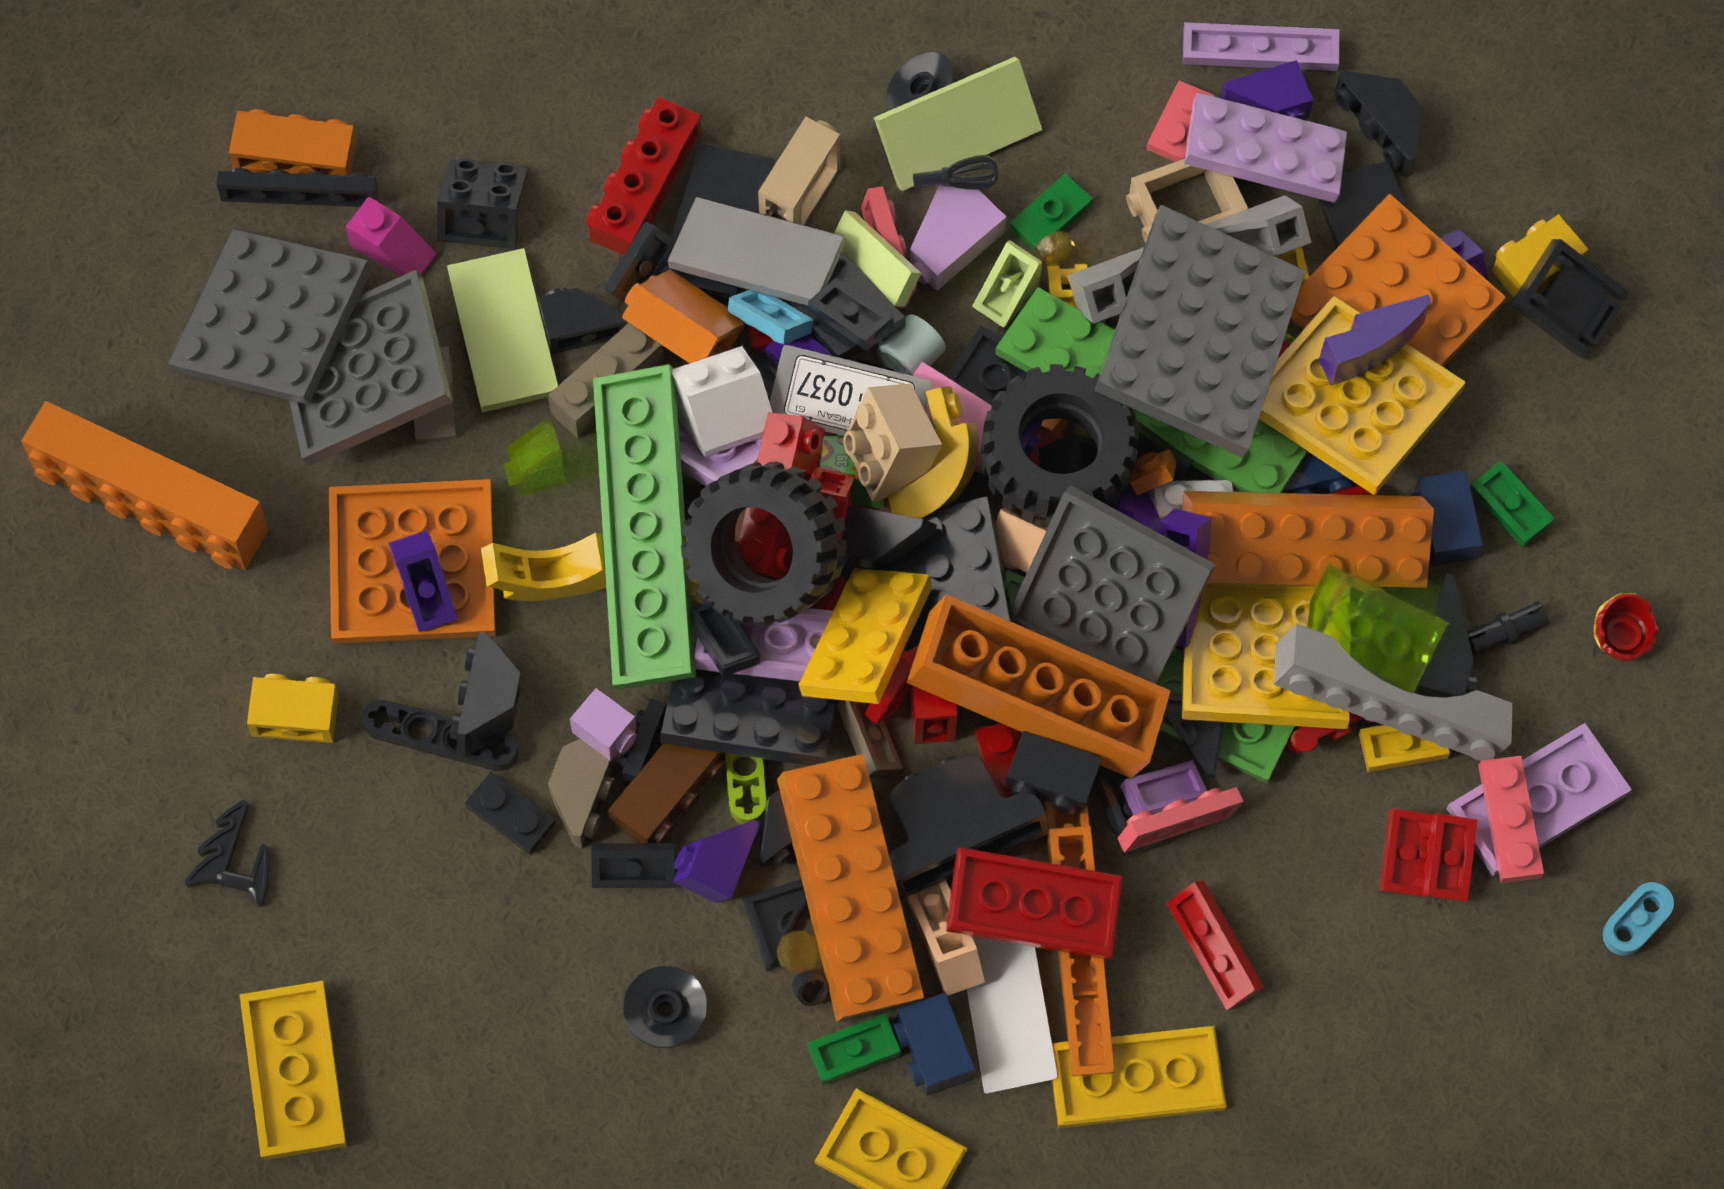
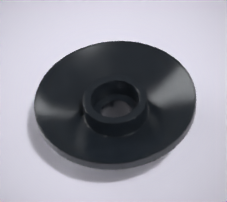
[886,52,956,110]
[623,966,707,1049]

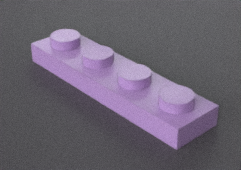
[1182,22,1339,71]

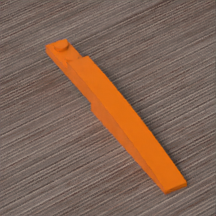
[1043,800,1114,1077]

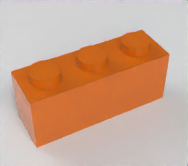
[229,109,357,176]

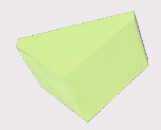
[972,241,1042,328]

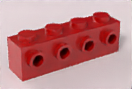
[586,96,701,256]
[737,412,825,580]

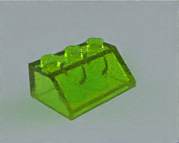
[1307,563,1448,693]

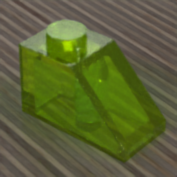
[502,419,566,497]

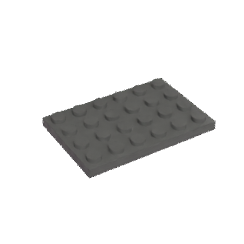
[1094,205,1305,458]

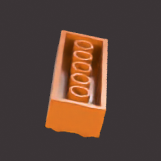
[21,401,269,571]
[1182,491,1434,588]
[907,594,1171,778]
[777,754,924,1022]

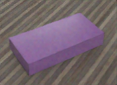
[1120,760,1207,815]

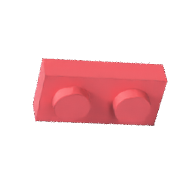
[1146,80,1214,162]

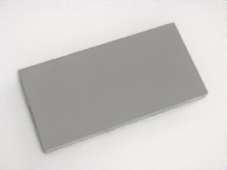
[668,197,845,305]

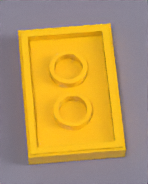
[815,1088,967,1189]

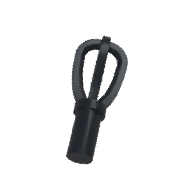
[913,155,998,190]

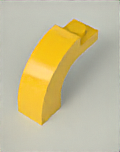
[888,386,979,519]
[481,533,606,601]

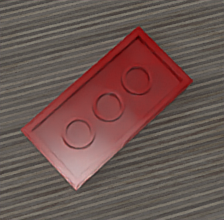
[946,847,1123,960]

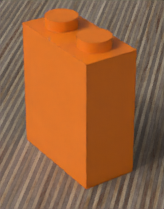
[622,270,746,363]

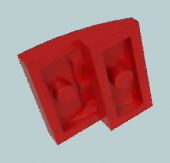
[1379,808,1478,902]

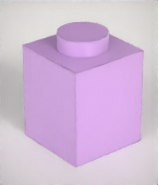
[570,688,637,761]

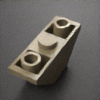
[548,739,622,849]

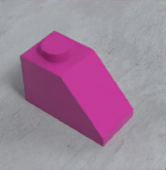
[346,197,437,277]

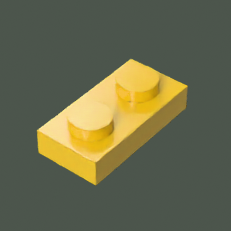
[1359,725,1450,772]

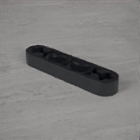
[362,700,518,771]

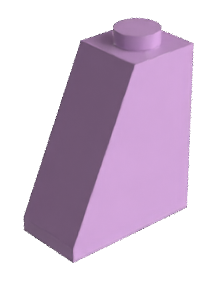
[910,173,1006,291]

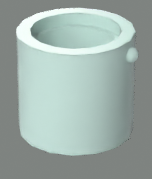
[876,315,946,376]

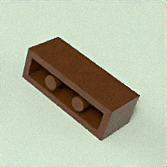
[608,744,726,843]

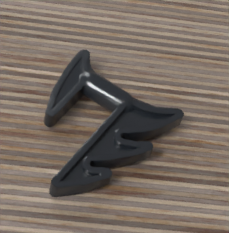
[185,800,270,907]

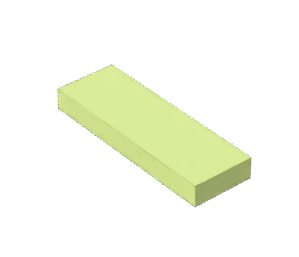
[834,210,921,307]

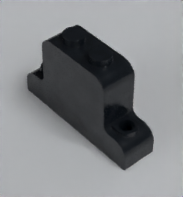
[889,754,1050,900]

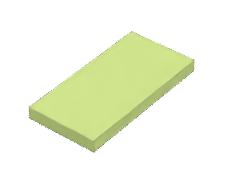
[874,57,1042,191]
[447,248,558,412]

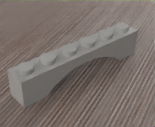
[1068,195,1311,323]
[1274,623,1512,761]

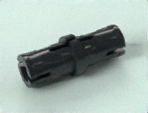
[1467,601,1548,656]

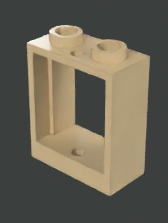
[758,117,840,226]
[1126,159,1248,243]

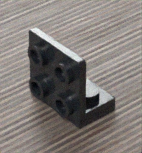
[437,158,527,249]

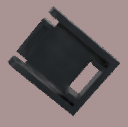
[1510,239,1629,359]

